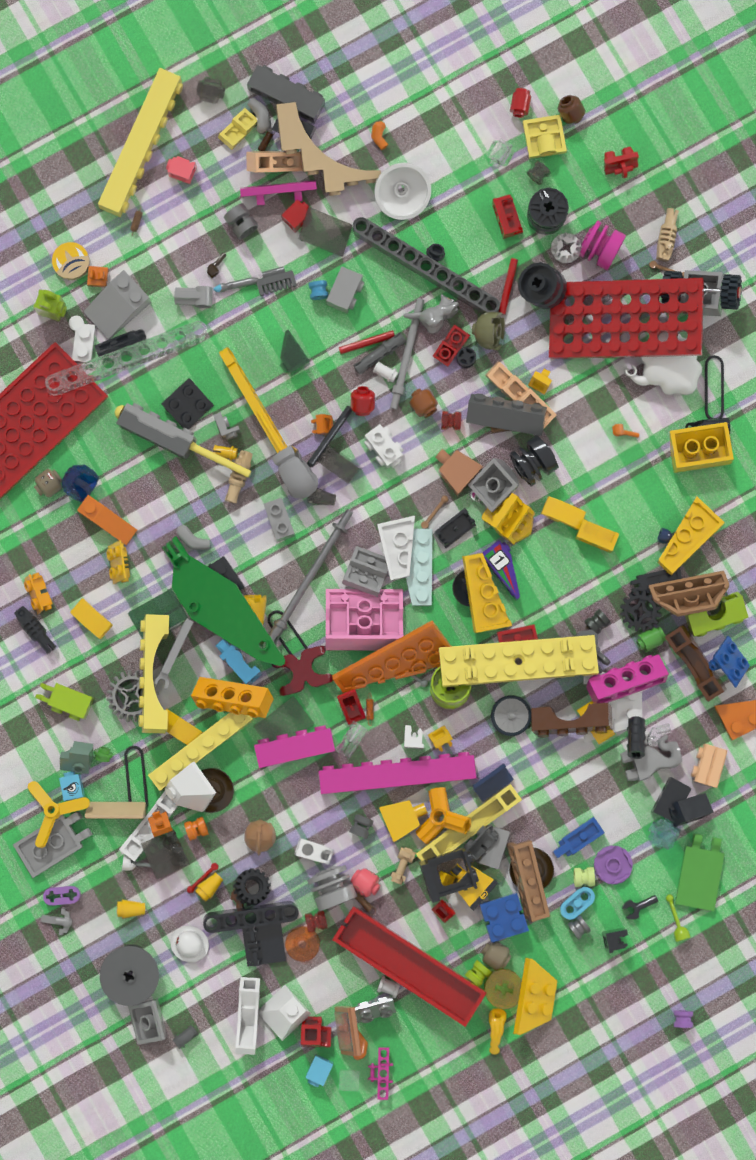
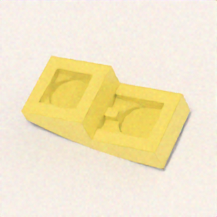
[218,108,257,150]

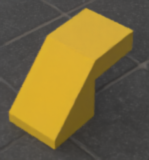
[165,708,203,745]

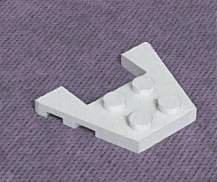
[583,672,642,742]

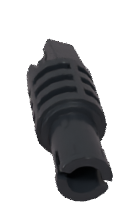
[14,606,57,655]

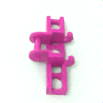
[367,1047,393,1100]

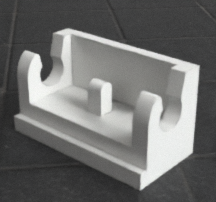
[404,725,424,749]

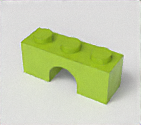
[685,591,749,637]

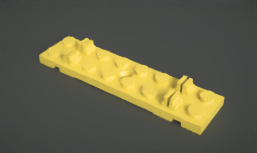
[439,635,599,687]

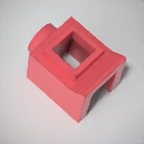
[166,156,197,184]

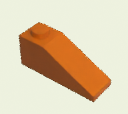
[77,495,137,546]

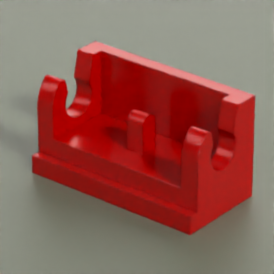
[492,195,523,239]

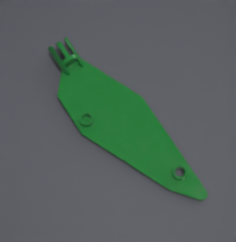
[161,536,285,666]

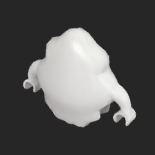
[624,332,703,395]

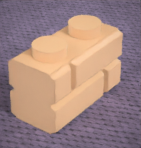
[691,744,728,788]

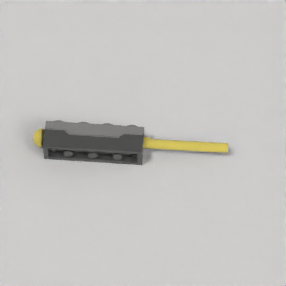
[115,403,252,478]

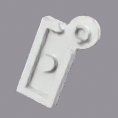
[69,316,96,364]

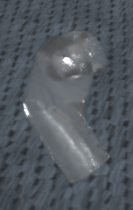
[647,723,672,747]

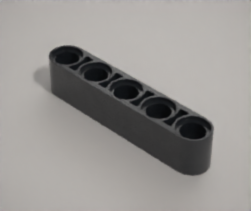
[203,901,299,933]

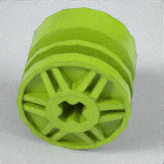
[430,667,471,709]

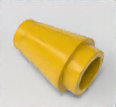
[195,873,224,902]
[117,899,145,919]

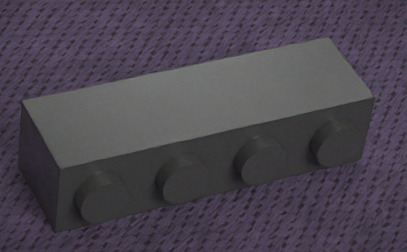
[247,65,325,124]
[466,393,547,436]

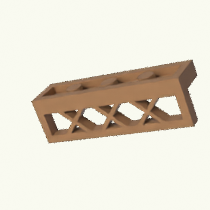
[507,840,550,922]

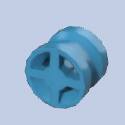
[308,280,329,300]

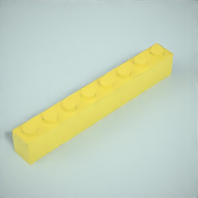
[98,68,183,218]

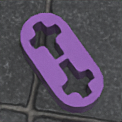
[43,886,81,905]

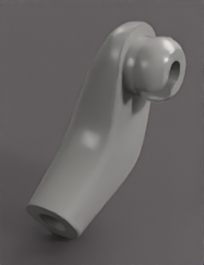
[247,98,270,134]
[177,525,210,550]

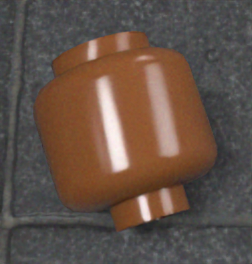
[409,389,438,418]

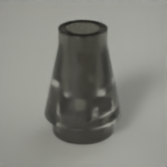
[307,488,336,506]

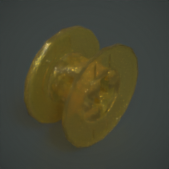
[484,969,522,1009]

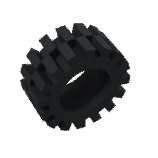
[233,868,271,906]

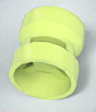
[573,867,595,887]

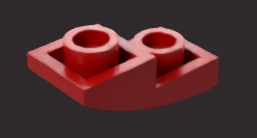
[433,324,470,367]

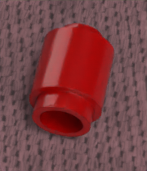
[510,88,532,118]

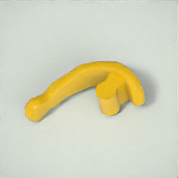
[489,1008,507,1055]

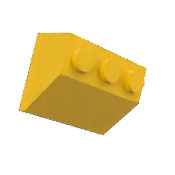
[670,422,734,473]

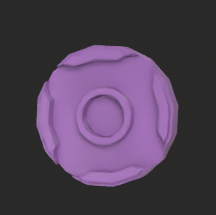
[594,845,633,884]

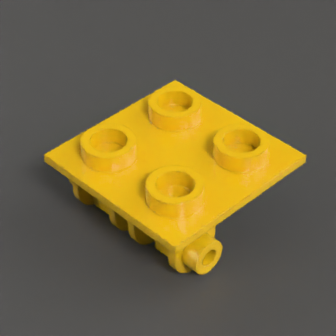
[106,540,130,584]

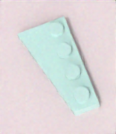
[406,529,432,606]

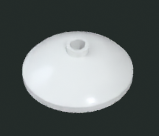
[374,163,431,220]

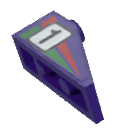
[483,540,520,601]

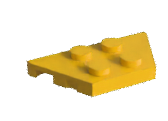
[513,958,557,1035]

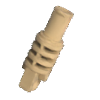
[656,208,679,262]
[225,450,253,504]

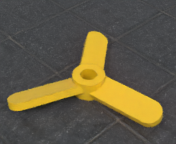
[28,781,90,848]

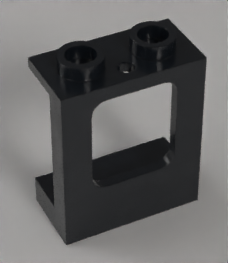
[419,848,479,903]

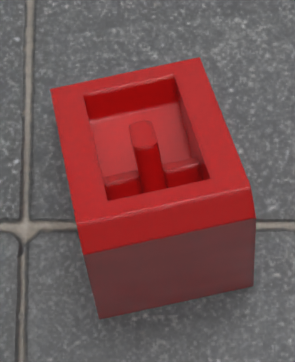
[337,689,366,725]

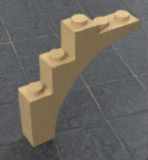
[276,102,381,196]

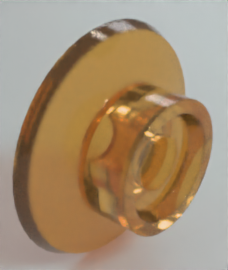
[285,926,320,962]

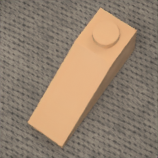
[246,151,303,172]

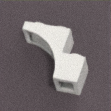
[235,977,260,1055]

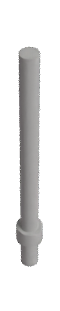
[390,298,424,410]

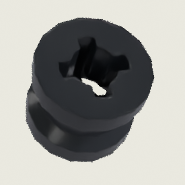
[456,347,476,369]

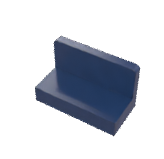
[471,763,514,802]

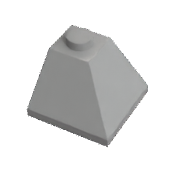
[468,458,519,512]

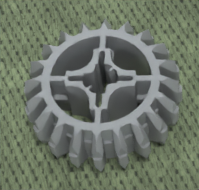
[106,670,159,722]

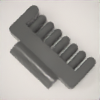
[256,266,296,296]

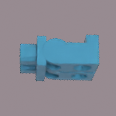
[216,639,263,685]

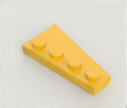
[657,497,725,575]
[462,553,512,633]

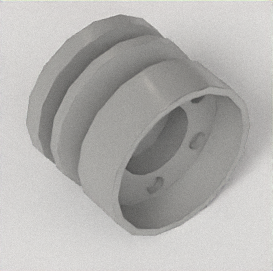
[307,865,357,911]

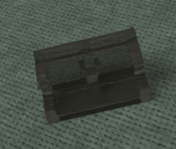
[317,445,362,484]

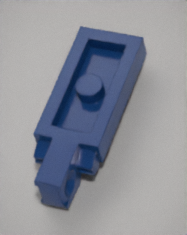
[552,817,605,858]

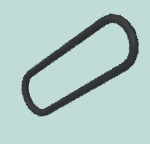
[705,355,724,419]
[268,610,313,664]
[124,746,148,809]

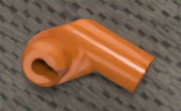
[371,121,388,151]
[353,1030,368,1060]

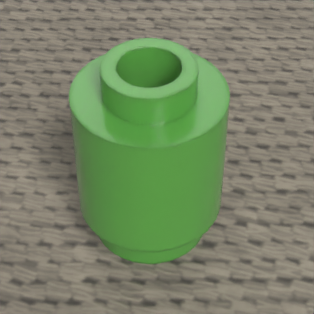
[636,626,666,652]

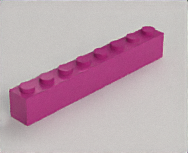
[319,752,476,794]

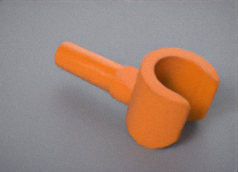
[612,424,639,438]

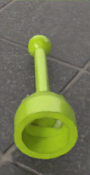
[666,894,691,942]

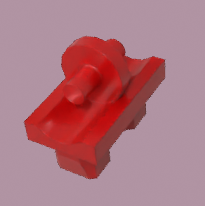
[604,147,639,179]

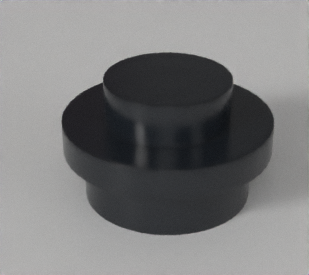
[426,244,445,262]

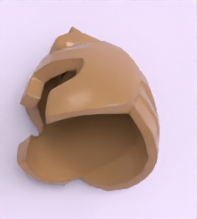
[244,819,276,856]

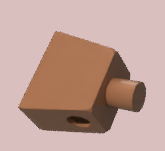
[435,449,483,496]

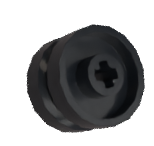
[518,262,567,309]

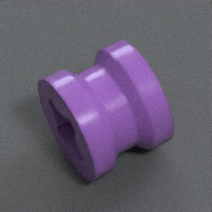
[674,1010,693,1028]

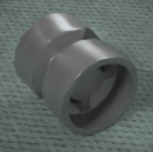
[224,203,259,240]

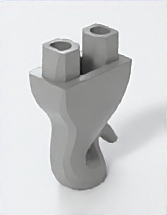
[620,734,682,781]

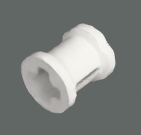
[377,975,400,998]

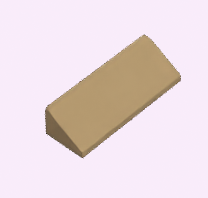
[85,802,146,819]

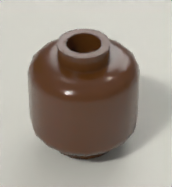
[557,95,585,124]

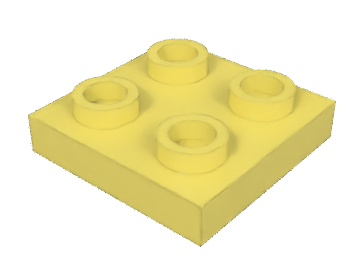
[522,115,567,159]

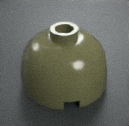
[472,312,505,350]

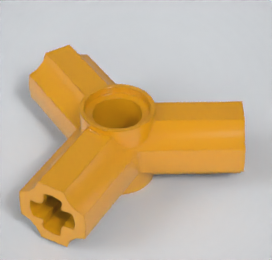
[415,787,471,844]

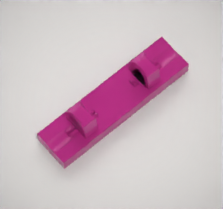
[240,180,317,205]

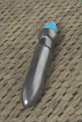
[213,277,259,292]

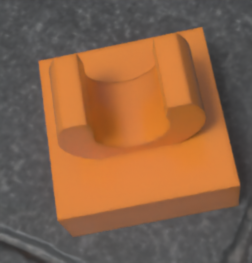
[87,266,109,288]
[311,414,333,435]
[148,811,173,837]

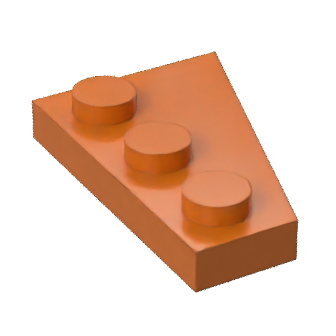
[714,700,756,741]

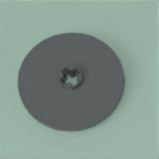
[100,946,159,1006]

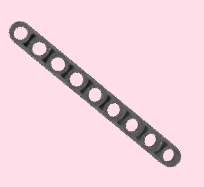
[353,217,500,314]

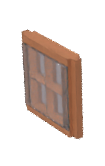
[334,1006,361,1056]

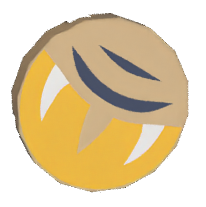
[51,242,90,280]

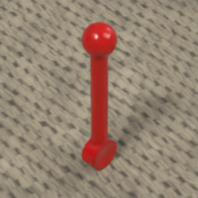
[187,863,219,894]

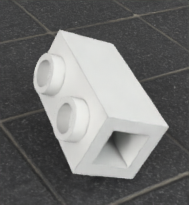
[364,424,404,469]

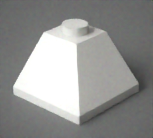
[165,762,216,812]
[258,985,311,1041]

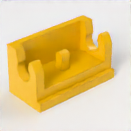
[575,519,619,553]

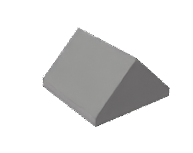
[128,998,167,1045]

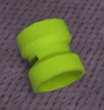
[465,960,492,987]

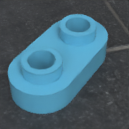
[560,887,595,920]

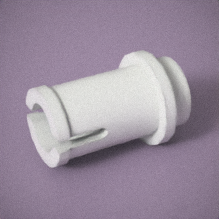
[373,362,399,383]

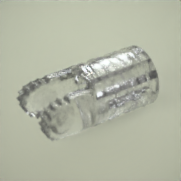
[335,721,368,759]

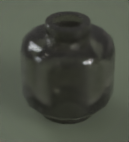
[196,77,225,104]

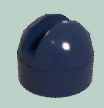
[657,528,672,544]

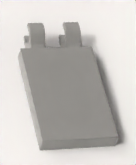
[154,618,193,689]
[13,811,93,878]

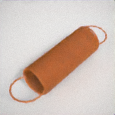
[366,693,374,726]

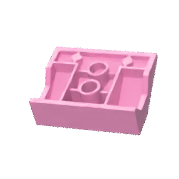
[326,589,404,651]

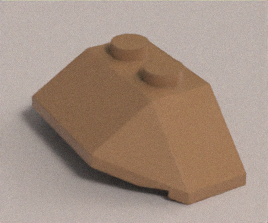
[649,571,729,617]

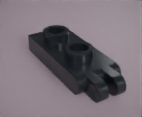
[95,329,146,360]
[630,568,683,594]

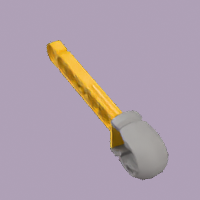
[219,347,318,499]

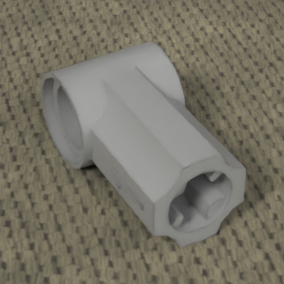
[174,286,213,308]

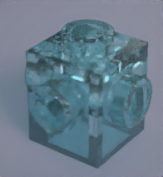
[648,818,682,850]

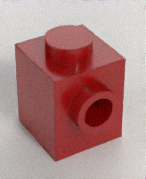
[281,199,311,233]

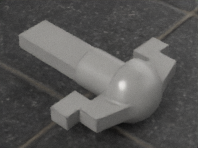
[41,908,72,935]

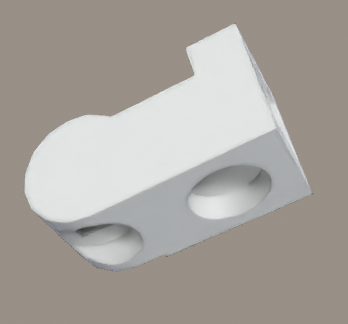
[294,838,334,864]

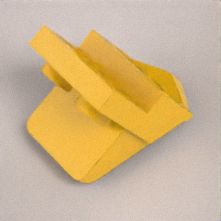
[482,493,535,545]

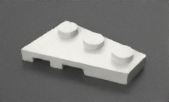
[377,516,415,581]

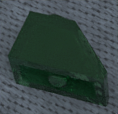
[280,329,310,377]

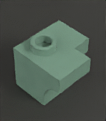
[60,741,93,774]

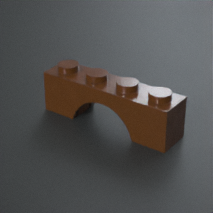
[665,624,727,702]
[531,703,613,738]

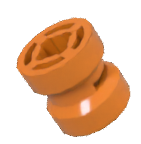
[184,816,209,841]

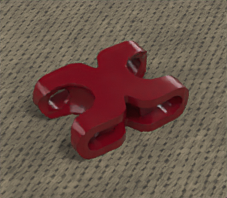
[271,646,333,696]

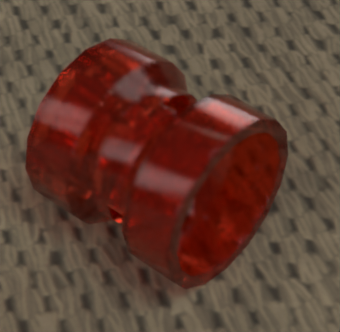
[441,411,461,431]
[305,910,328,933]

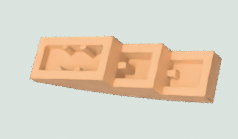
[485,361,557,428]

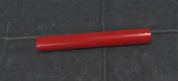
[498,258,518,315]
[338,330,395,354]

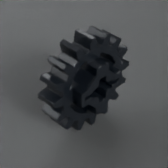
[620,589,662,632]

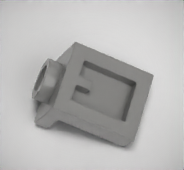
[214,412,240,440]

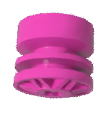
[579,220,626,271]

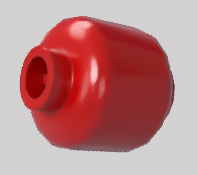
[350,386,375,416]

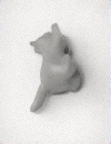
[403,294,459,334]

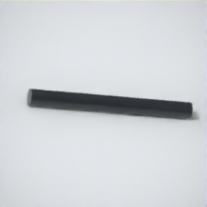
[307,406,352,467]

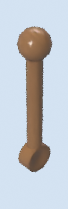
[649,261,685,278]
[421,496,449,529]

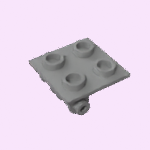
[355,996,396,1023]

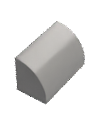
[475,825,510,869]

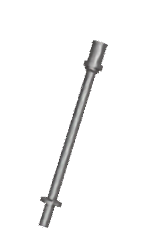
[269,509,353,644]

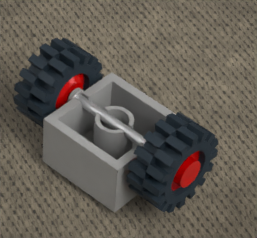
[661,270,742,316]

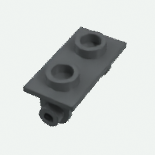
[463,824,499,862]

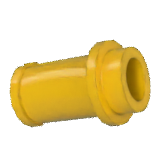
[213,445,238,461]

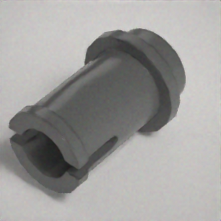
[173,1025,199,1049]

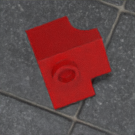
[301,1016,331,1048]

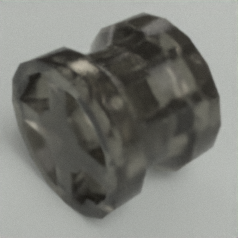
[527,161,551,185]

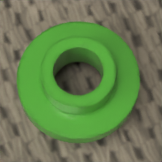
[94,747,113,762]

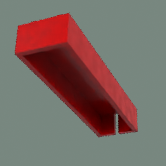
[332,906,488,1027]

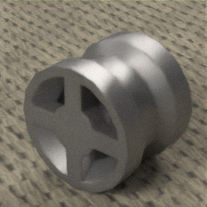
[567,915,591,940]

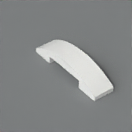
[119,790,178,862]

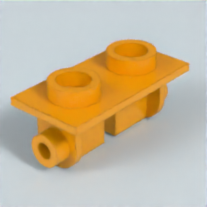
[24,572,53,615]

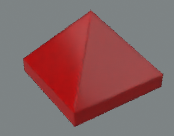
[431,900,456,923]

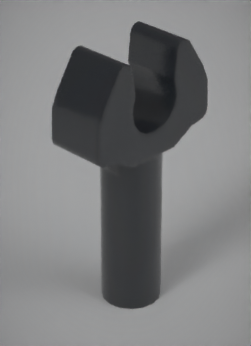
[622,895,658,919]

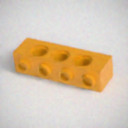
[191,677,274,718]

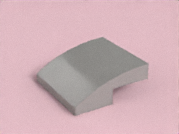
[342,546,388,597]

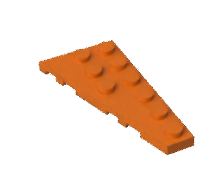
[332,620,452,693]

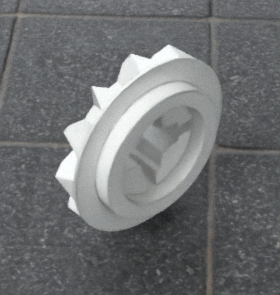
[551,232,581,263]

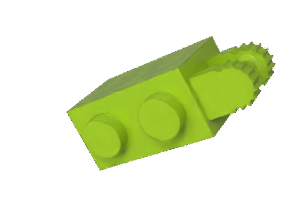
[35,683,94,721]

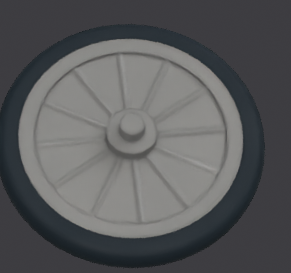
[491,695,532,736]

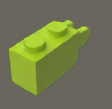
[33,289,67,321]

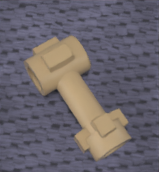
[391,847,416,885]

